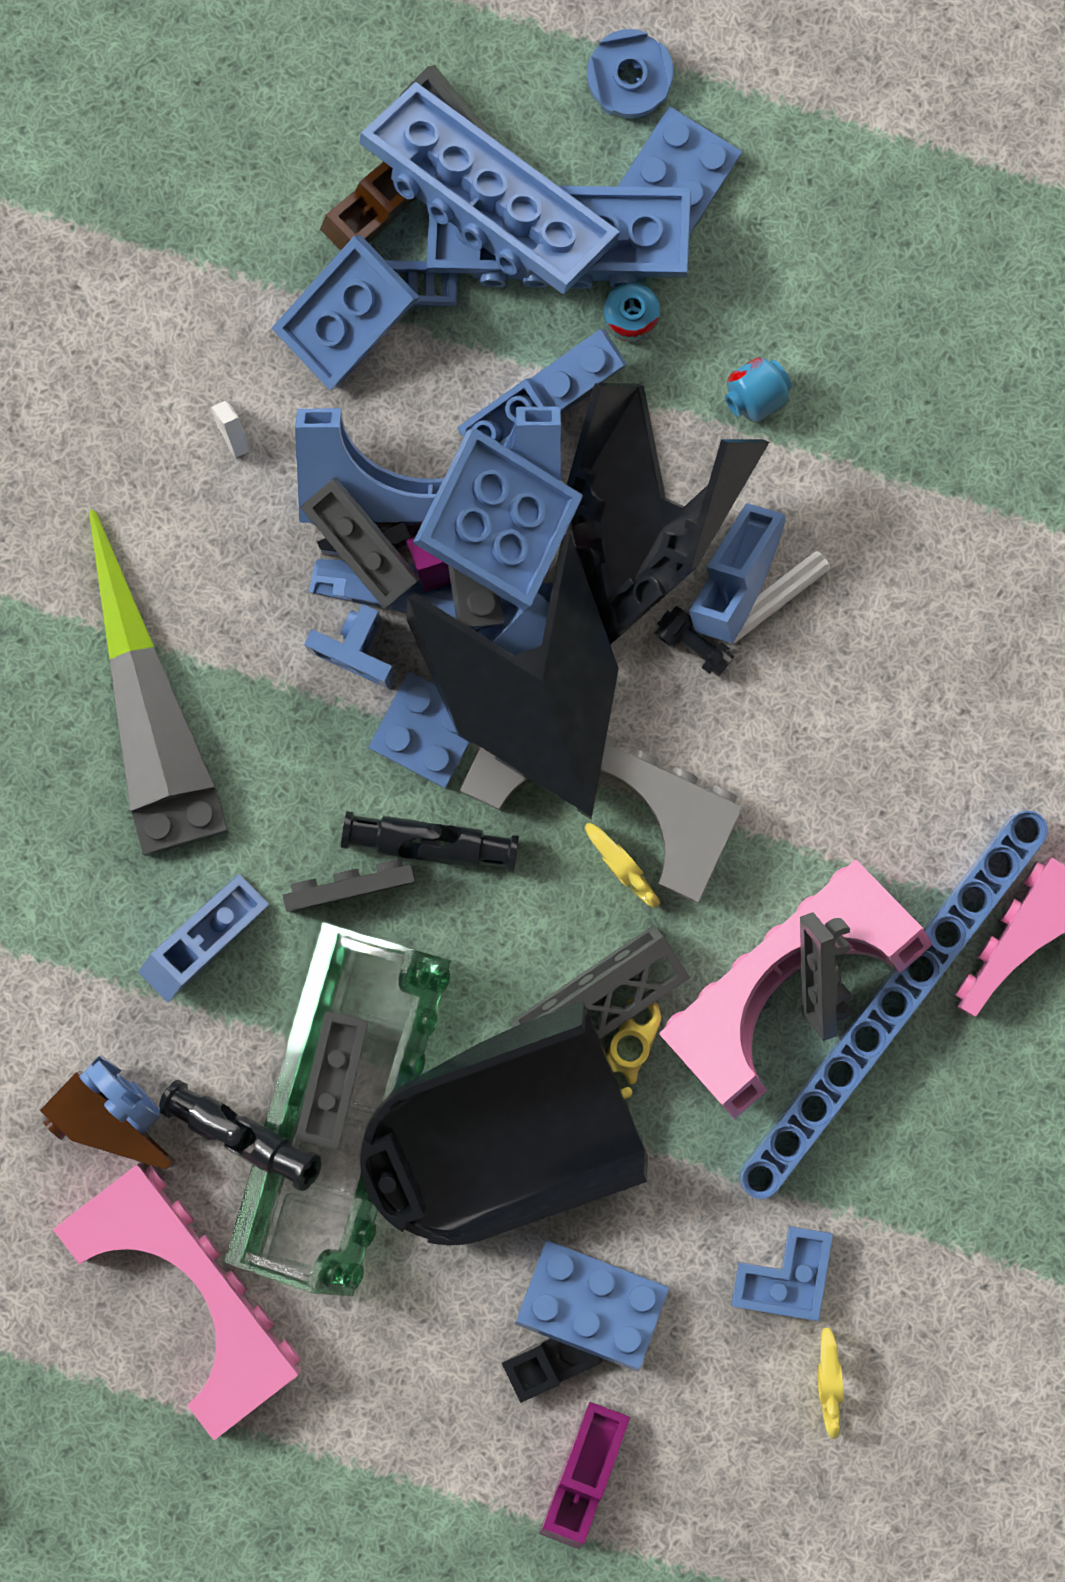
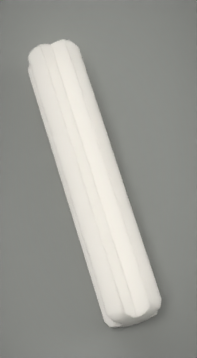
[728,551,830,644]

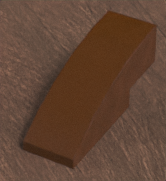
[320,161,416,251]

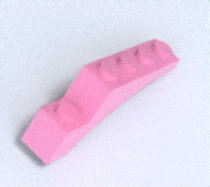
[955,858,1065,1017]

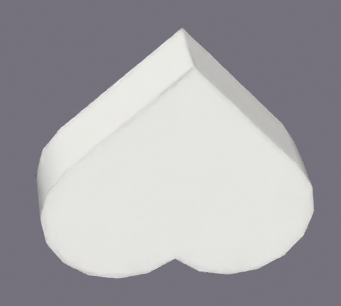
[211,401,250,458]

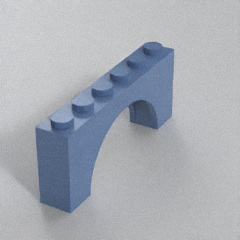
[295,407,561,526]

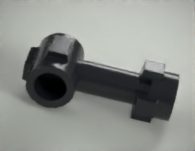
[654,606,735,677]

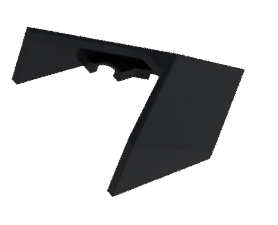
[567,383,770,645]
[406,533,619,819]

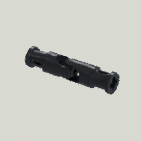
[341,811,519,873]
[159,1080,322,1192]

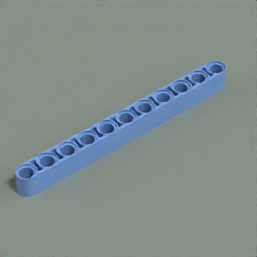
[739,810,1048,1199]

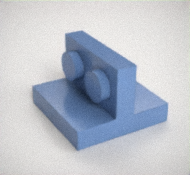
[304,604,395,689]

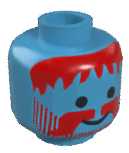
[604,282,660,343]
[725,357,792,422]

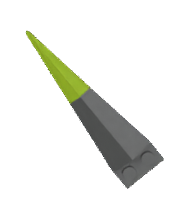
[89,509,229,857]

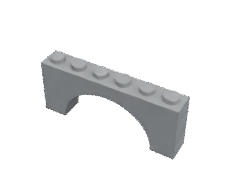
[460,735,743,903]

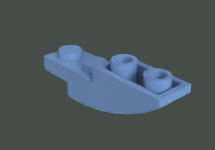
[457,329,628,445]

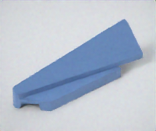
[309,559,512,619]

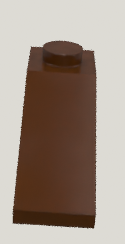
[40,1071,176,1170]

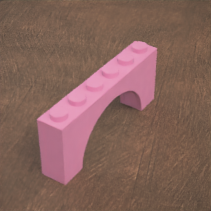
[659,860,933,1120]
[53,1162,301,1440]

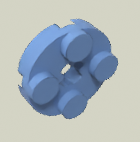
[587,29,673,118]
[79,1055,161,1134]

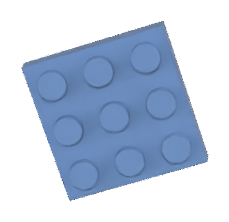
[413,427,583,610]

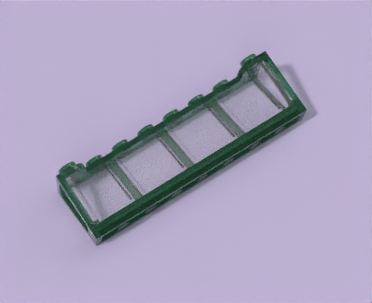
[224,923,451,1296]

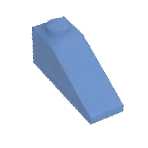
[138,874,269,1003]

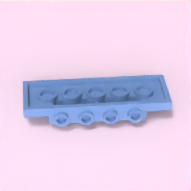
[359,82,620,295]
[426,186,692,289]

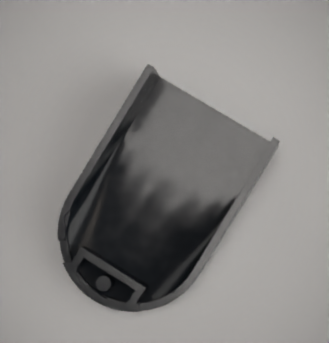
[360,1001,648,1246]

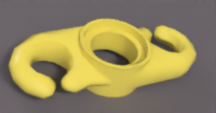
[584,823,661,908]
[606,997,662,1100]
[817,1327,843,1439]

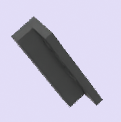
[509,925,690,1039]

